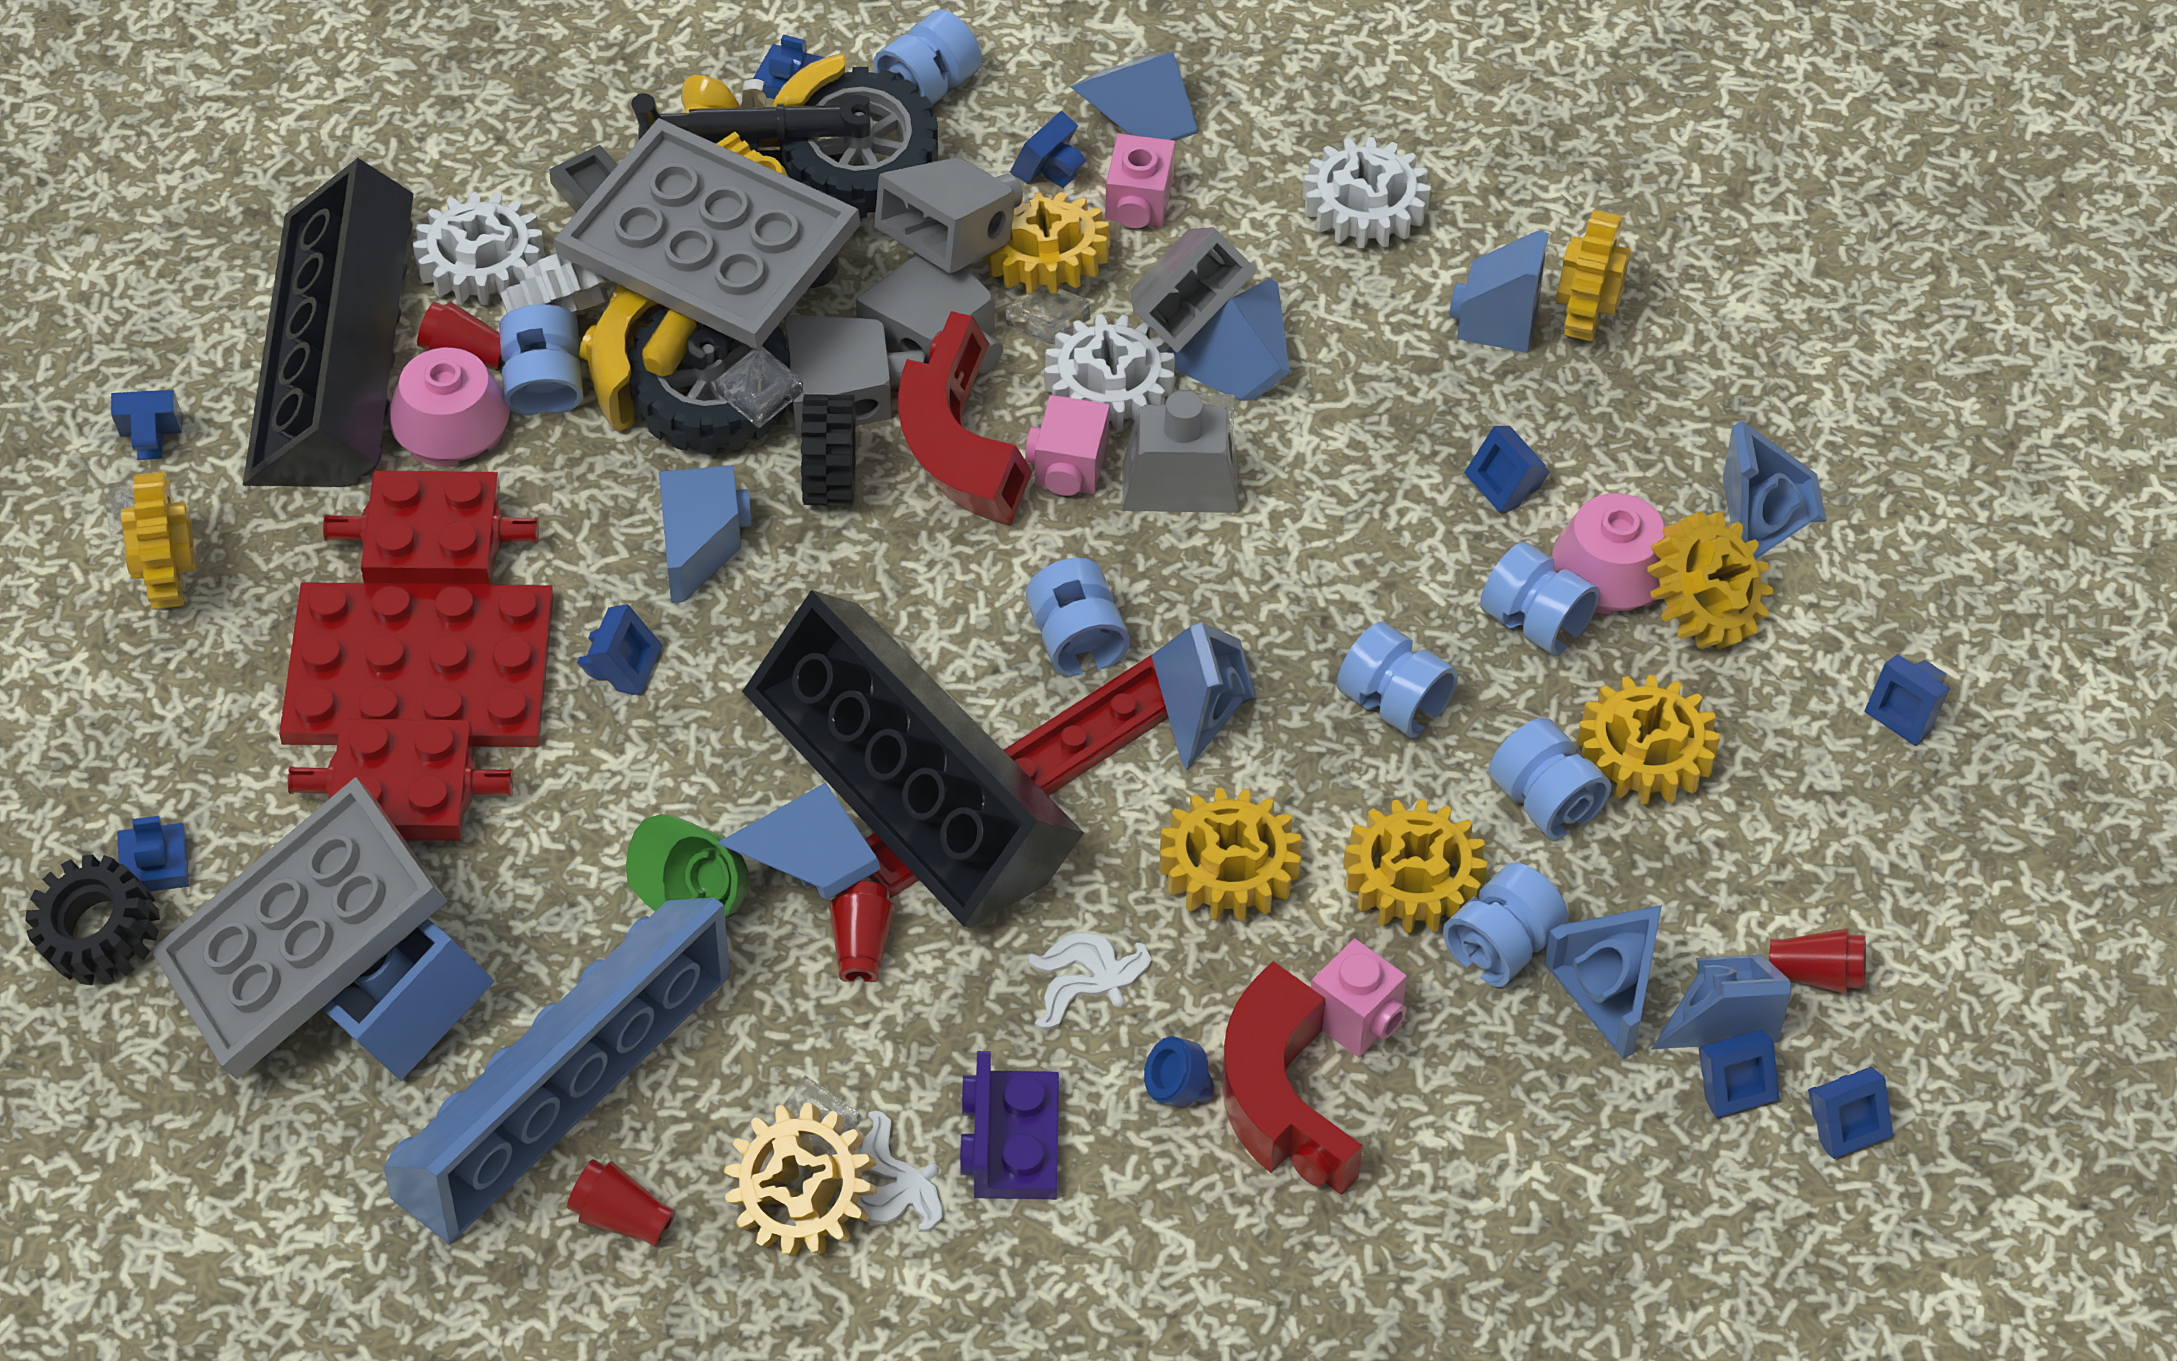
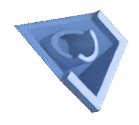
[1070,52,1198,141]
[1167,278,1290,401]
[1722,421,1826,559]
[1151,622,1257,770]
[717,782,881,900]
[1544,905,1662,1059]
[1651,954,1791,1049]

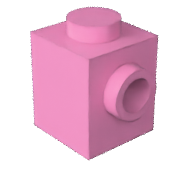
[1105,133,1175,228]
[1025,395,1110,496]
[1311,938,1407,1058]

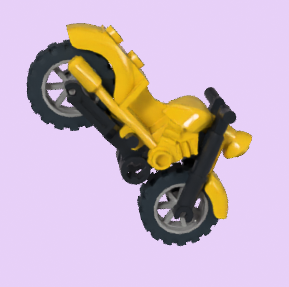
[579,53,938,454]

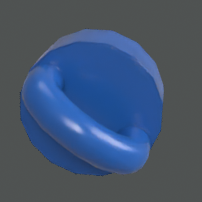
[1144,1036,1215,1107]

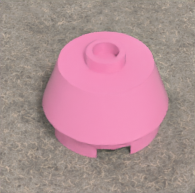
[388,348,510,467]
[1552,493,1665,615]

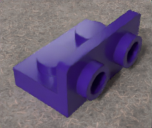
[960,1051,1059,1200]

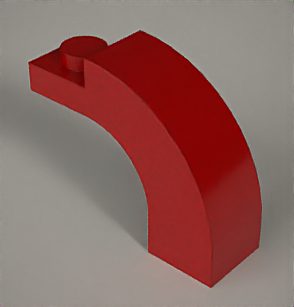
[898,311,1033,526]
[1222,961,1363,1195]

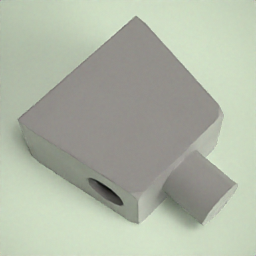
[874,158,1023,273]
[1130,227,1257,353]
[856,254,1003,374]
[785,315,924,438]
[1122,390,1239,513]

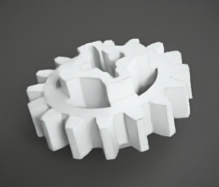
[1302,137,1431,248]
[413,192,545,305]
[500,253,618,317]
[1044,314,1175,431]

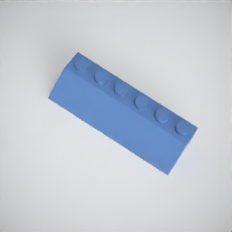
[383,898,730,1245]

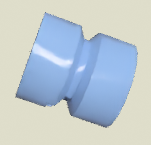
[873,9,982,105]
[499,304,583,415]
[1480,542,1600,656]
[1026,558,1130,677]
[1337,622,1458,738]
[1488,717,1612,841]
[1443,863,1569,987]

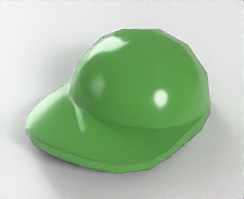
[626,814,748,920]

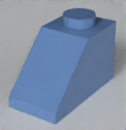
[1449,231,1549,353]
[659,465,752,603]

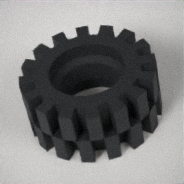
[801,394,856,506]
[25,854,160,986]

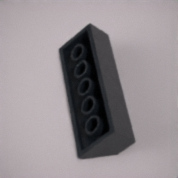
[242,158,414,487]
[742,590,1084,928]

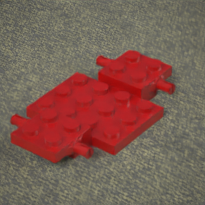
[279,470,554,841]

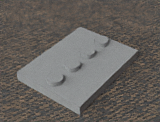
[553,118,861,350]
[150,777,448,1080]

